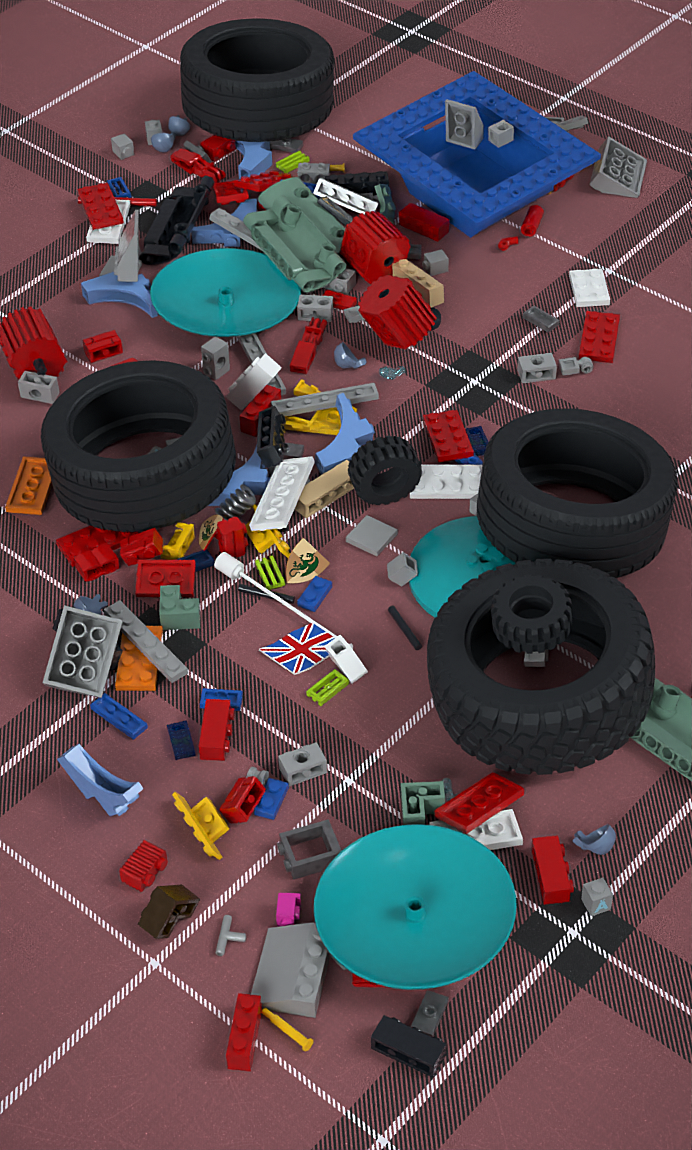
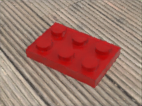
[135,560,196,597]

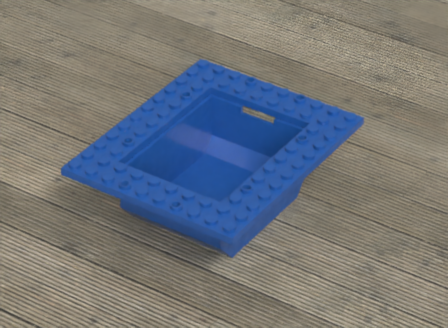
[353,71,601,238]

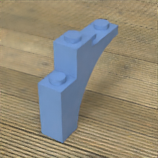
[235,140,273,179]
[191,199,258,247]
[81,272,158,318]
[315,393,375,475]
[208,445,271,506]
[57,744,144,816]

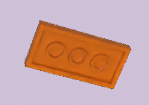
[5,456,52,515]
[115,626,163,691]

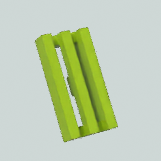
[276,150,309,173]
[255,556,285,590]
[306,669,349,706]

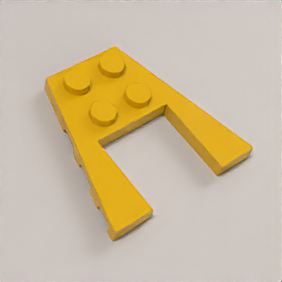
[284,379,357,435]

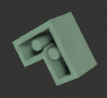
[159,585,201,630]
[401,781,445,825]

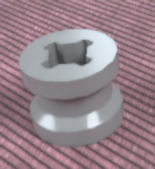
[246,767,269,787]

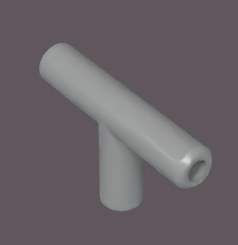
[215,915,246,956]

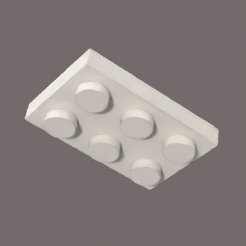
[569,269,610,307]

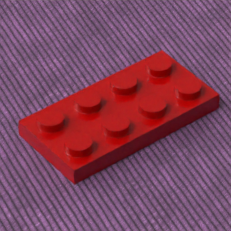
[234,170,293,192]
[213,180,249,205]
[77,183,124,230]
[579,311,620,363]
[423,410,474,462]
[56,526,139,567]
[435,772,524,834]

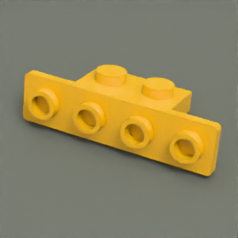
[245,503,290,558]
[172,792,229,860]

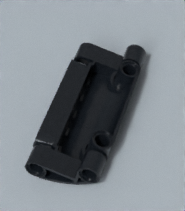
[139,176,215,265]

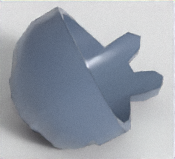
[168,115,191,136]
[151,132,176,153]
[334,342,367,369]
[73,594,108,615]
[572,824,616,855]

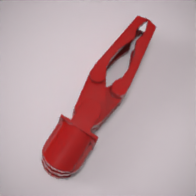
[170,148,226,183]
[290,317,327,374]

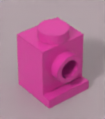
[276,893,301,927]

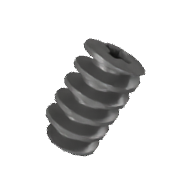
[215,484,256,520]

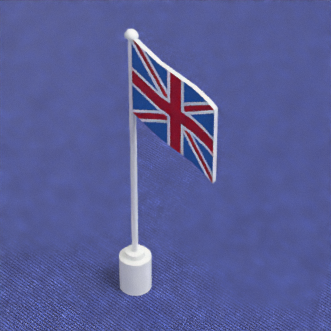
[214,552,353,675]

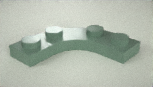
[374,184,396,224]

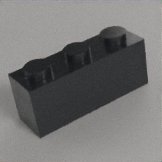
[371,1015,446,1078]

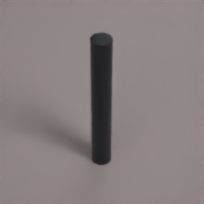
[238,584,295,604]
[388,606,422,650]

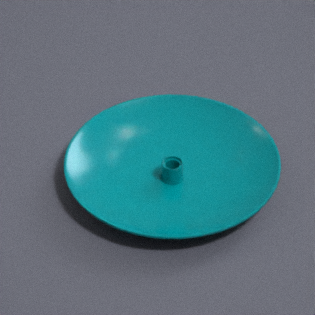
[150,248,301,337]
[314,825,517,990]

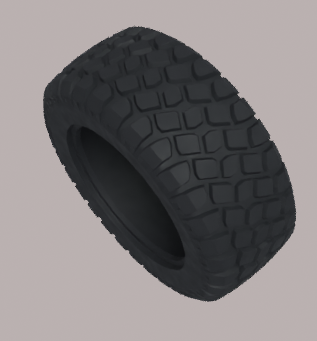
[427,559,655,775]

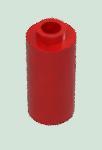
[521,205,544,237]

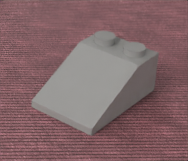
[445,99,484,149]

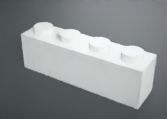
[313,178,379,214]
[226,353,282,411]

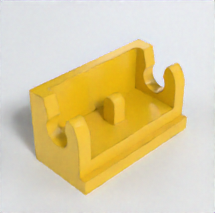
[161,522,195,560]

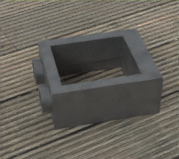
[277,819,342,880]

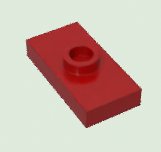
[322,290,357,310]

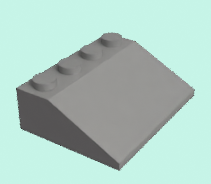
[589,136,647,198]
[114,210,139,282]
[43,605,123,698]
[251,923,330,1018]

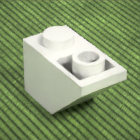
[324,635,368,684]

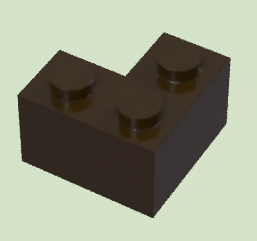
[137,884,200,939]

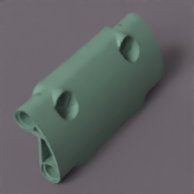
[258,177,345,258]
[243,195,346,292]
[630,678,692,781]

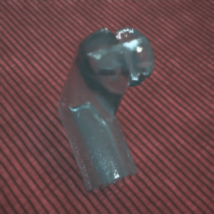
[379,366,405,380]
[442,778,458,802]

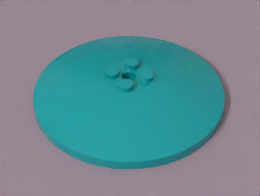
[409,516,516,618]

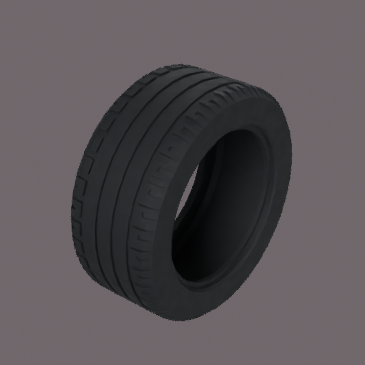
[180,18,334,142]
[41,360,236,532]
[476,408,678,578]

